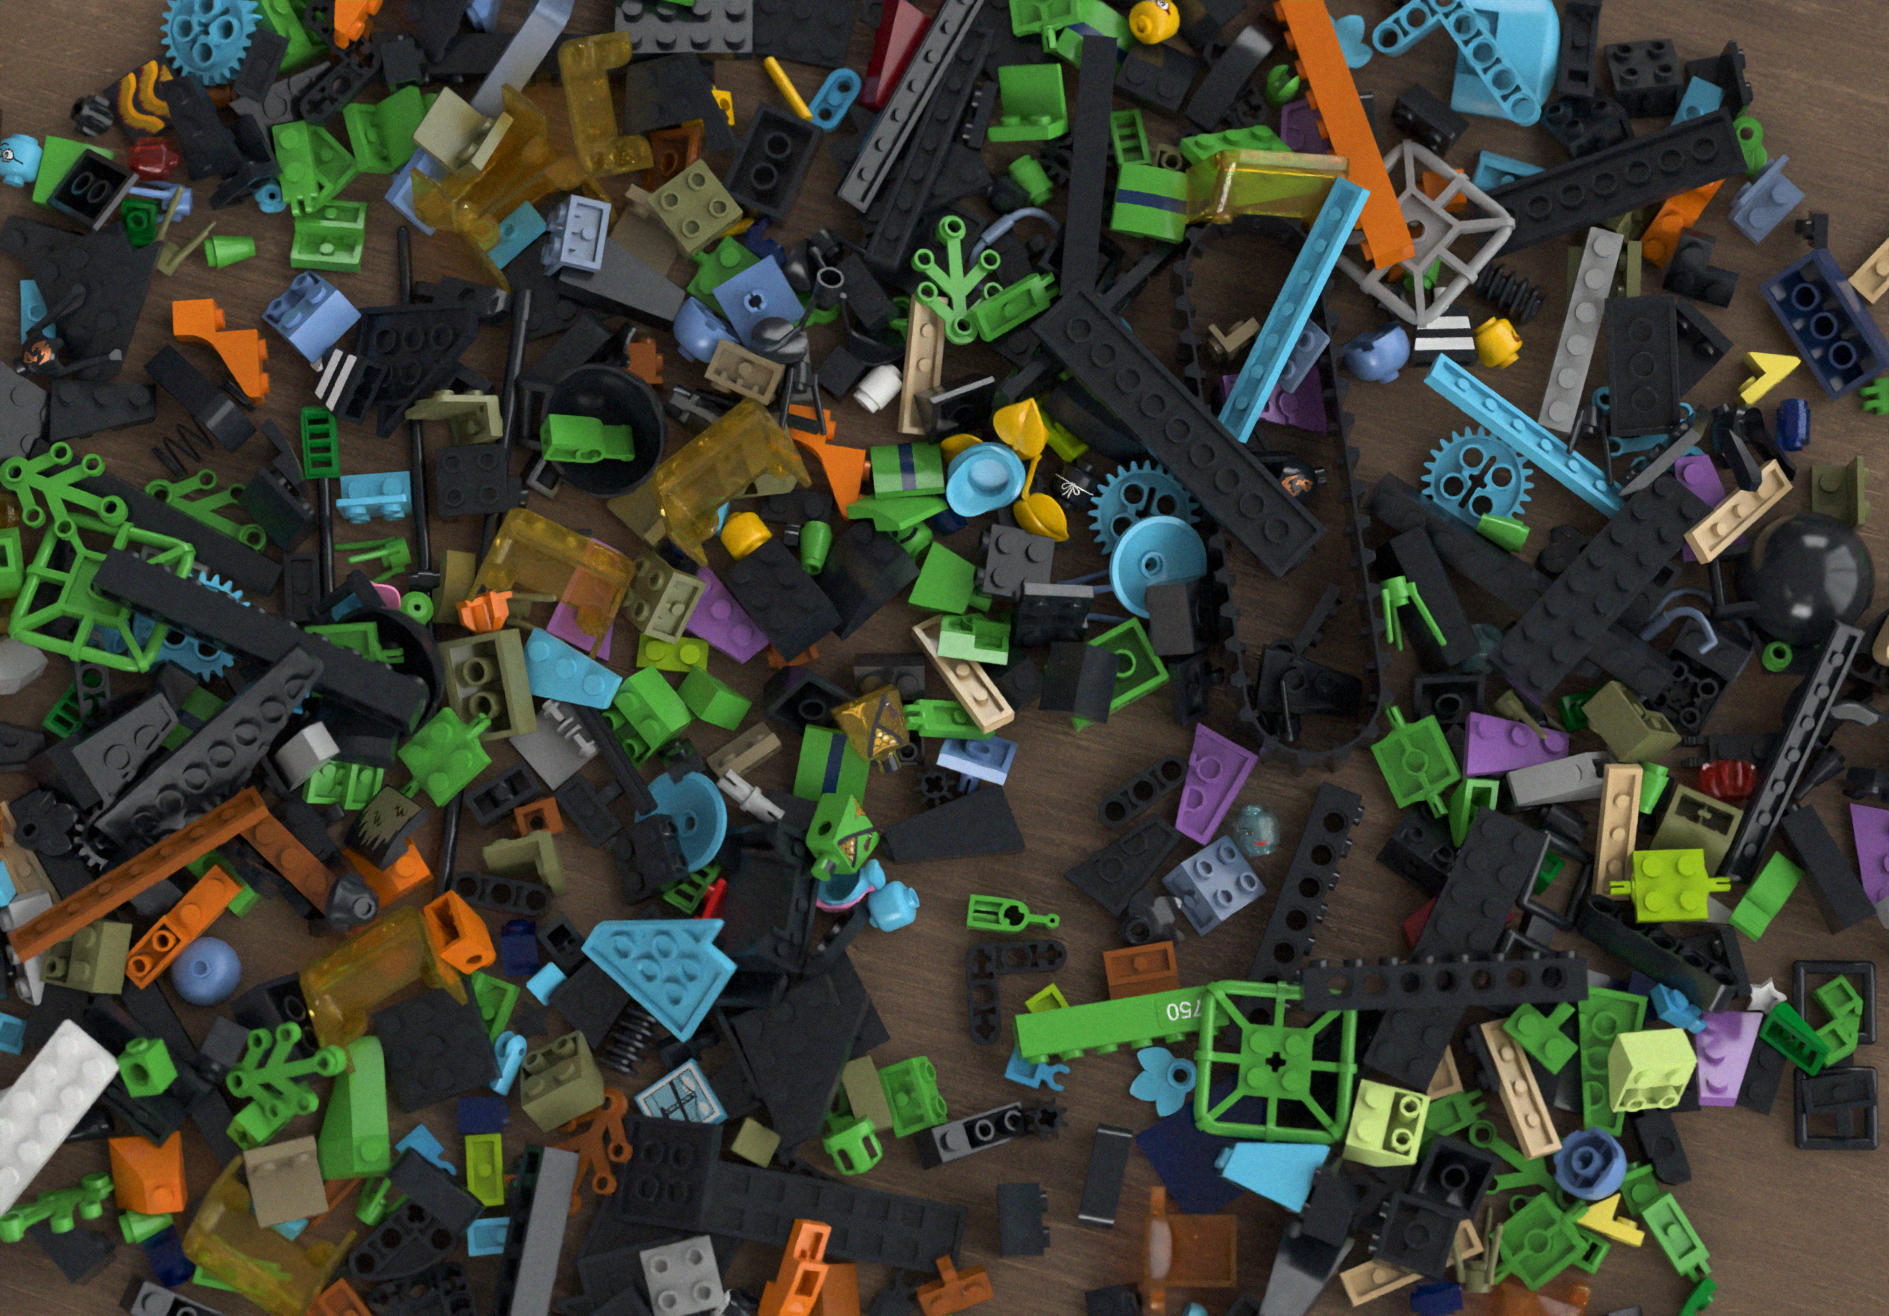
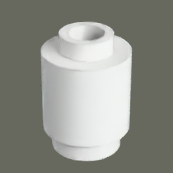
[853,363,903,414]

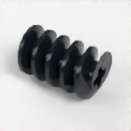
[1473,257,1550,327]
[595,998,665,1076]

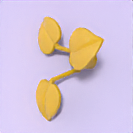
[940,398,1070,542]

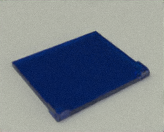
[1135,1069,1290,1226]

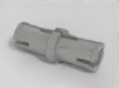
[716,768,785,823]

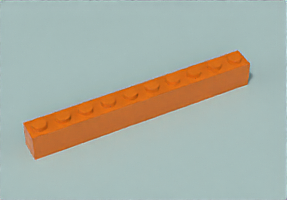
[1272,0,1416,270]

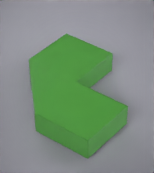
[1812,974,1863,1069]

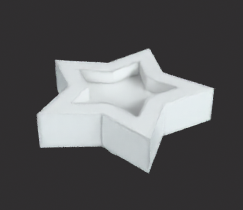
[1746,977,1787,1015]

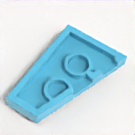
[523,628,623,709]

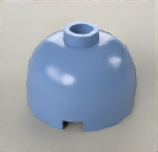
[673,297,741,363]
[1342,321,1410,384]
[170,937,242,1007]
[1554,1127,1627,1200]

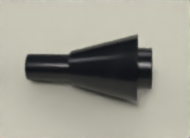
[1791,745,1846,803]

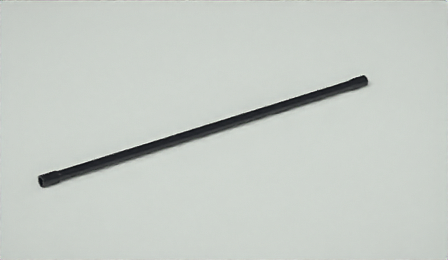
[419,289,535,977]

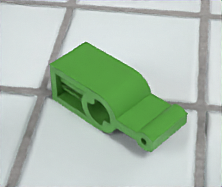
[540,414,635,463]
[1727,851,1805,942]
[966,894,1060,935]
[226,1087,318,1151]

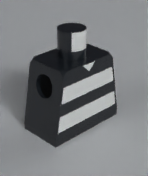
[1409,287,1478,368]
[310,346,389,425]

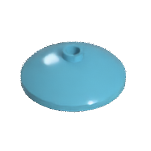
[1109,515,1207,619]
[634,771,727,874]

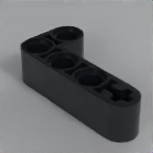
[143,343,257,454]

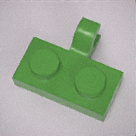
[1500,1002,1579,1075]

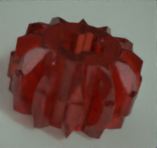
[1697,759,1758,803]

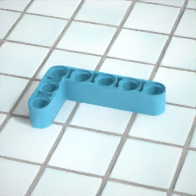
[1372,0,1541,126]

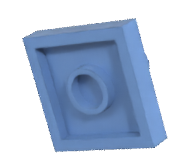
[384,147,469,236]
[712,255,805,349]
[937,736,1018,795]

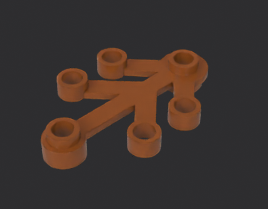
[541,1087,632,1216]

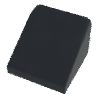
[519,451,564,500]

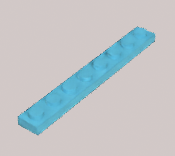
[1218,176,1371,444]
[1423,353,1626,519]

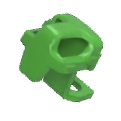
[821,1082,883,1175]

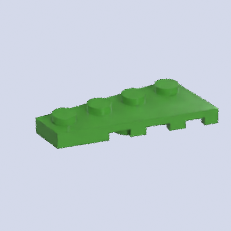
[1578,985,1648,1137]

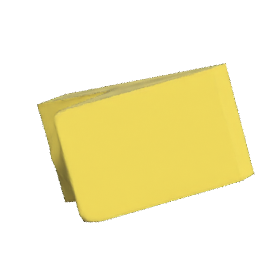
[1735,352,1801,406]
[1575,1193,1645,1247]

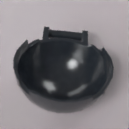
[515,362,668,498]
[1704,512,1876,646]
[306,569,446,741]

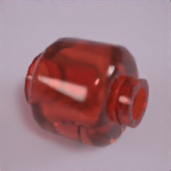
[128,137,180,182]

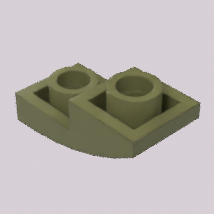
[432,550,476,627]
[840,1055,893,1136]

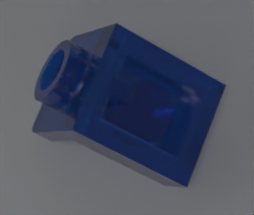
[743,217,787,270]
[500,919,540,977]
[142,1224,196,1288]

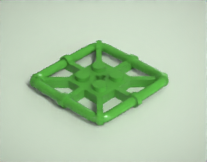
[7,512,196,674]
[1194,980,1357,1145]

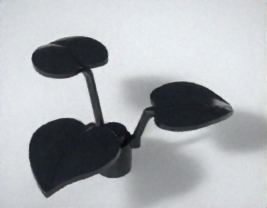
[751,237,906,366]

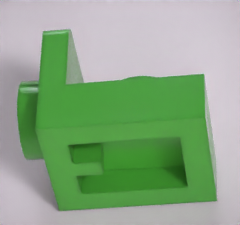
[1618,1160,1660,1217]

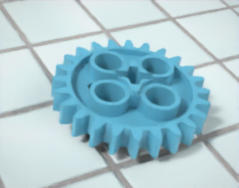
[160,0,262,86]
[1421,426,1534,529]
[1087,460,1200,565]
[141,571,250,684]

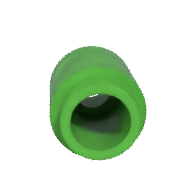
[1007,155,1055,208]

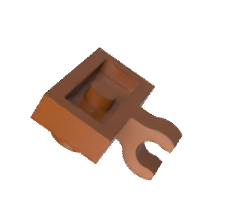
[916,1255,994,1316]

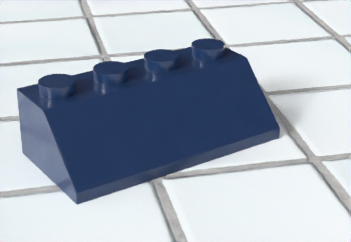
[1758,248,1889,403]

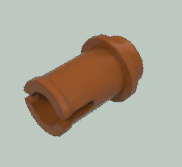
[205,83,240,111]

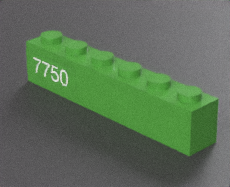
[1011,985,1230,1065]

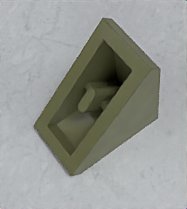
[725,1117,780,1168]

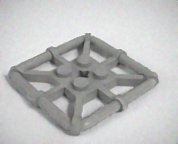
[1335,139,1515,328]

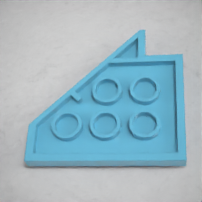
[581,919,737,1042]

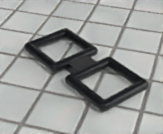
[1480,829,1595,1018]
[1791,960,1879,1151]

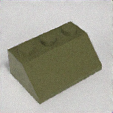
[438,628,538,742]

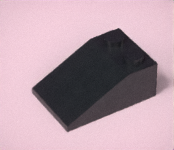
[46,148,140,234]
[814,518,921,641]

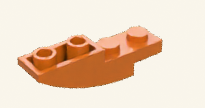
[125,863,244,990]
[758,1218,831,1316]

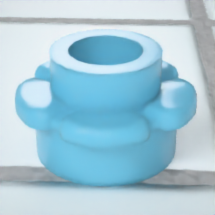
[255,180,287,213]

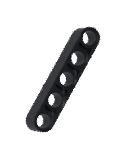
[1575,894,1740,1014]

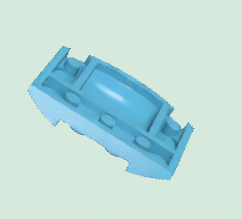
[1450,0,1561,121]

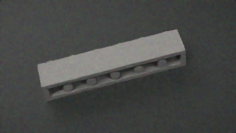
[1535,226,1624,439]

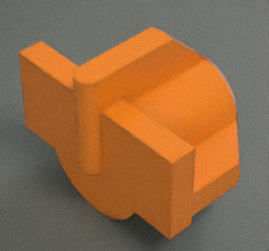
[455,591,512,636]

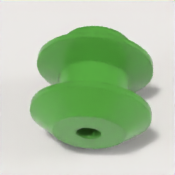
[399,592,434,625]

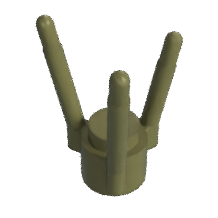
[151,186,217,276]
[501,589,565,643]
[1492,688,1576,742]
[1452,1206,1503,1293]

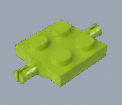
[1608,849,1730,923]

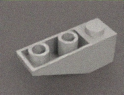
[0,634,48,695]
[1506,751,1618,807]
[0,889,53,1006]

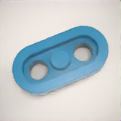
[808,68,861,133]

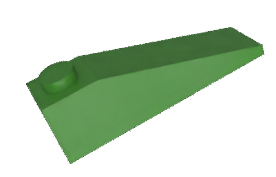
[318,1035,390,1181]

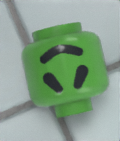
[886,521,933,563]

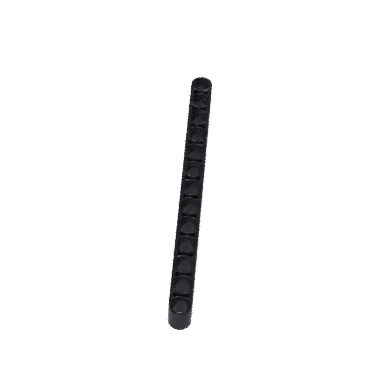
[8,785,248,1189]

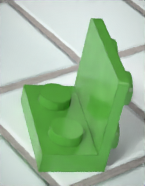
[988,64,1069,142]

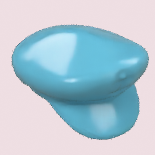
[946,442,1026,517]

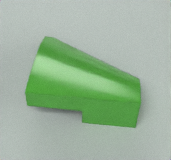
[32,135,116,211]
[937,611,1011,665]

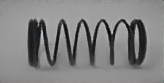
[152,379,256,480]

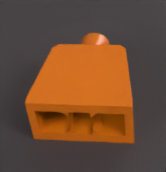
[423,889,497,974]

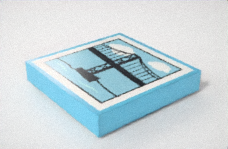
[634,1059,729,1124]

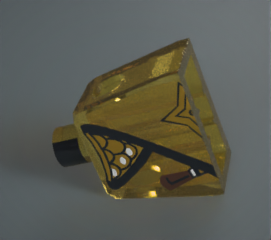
[831,684,909,774]

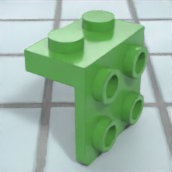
[342,86,426,174]

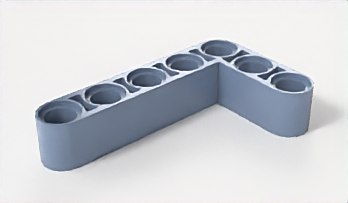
[468,0,575,118]

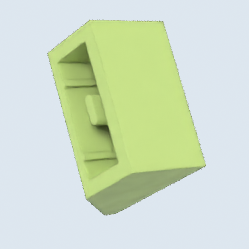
[1608,1028,1697,1112]
[1342,1079,1431,1167]

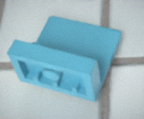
[336,471,413,524]

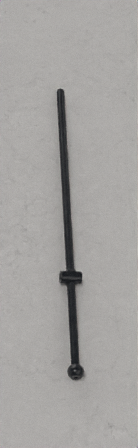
[397,226,442,723]

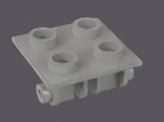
[508,699,600,791]
[640,1235,726,1316]

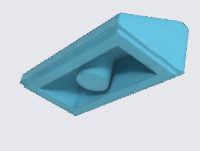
[1472,150,1546,192]

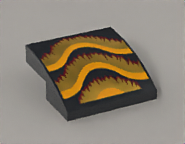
[102,54,179,149]

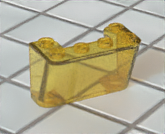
[558,30,654,178]

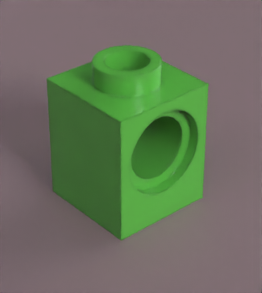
[115,1038,177,1097]

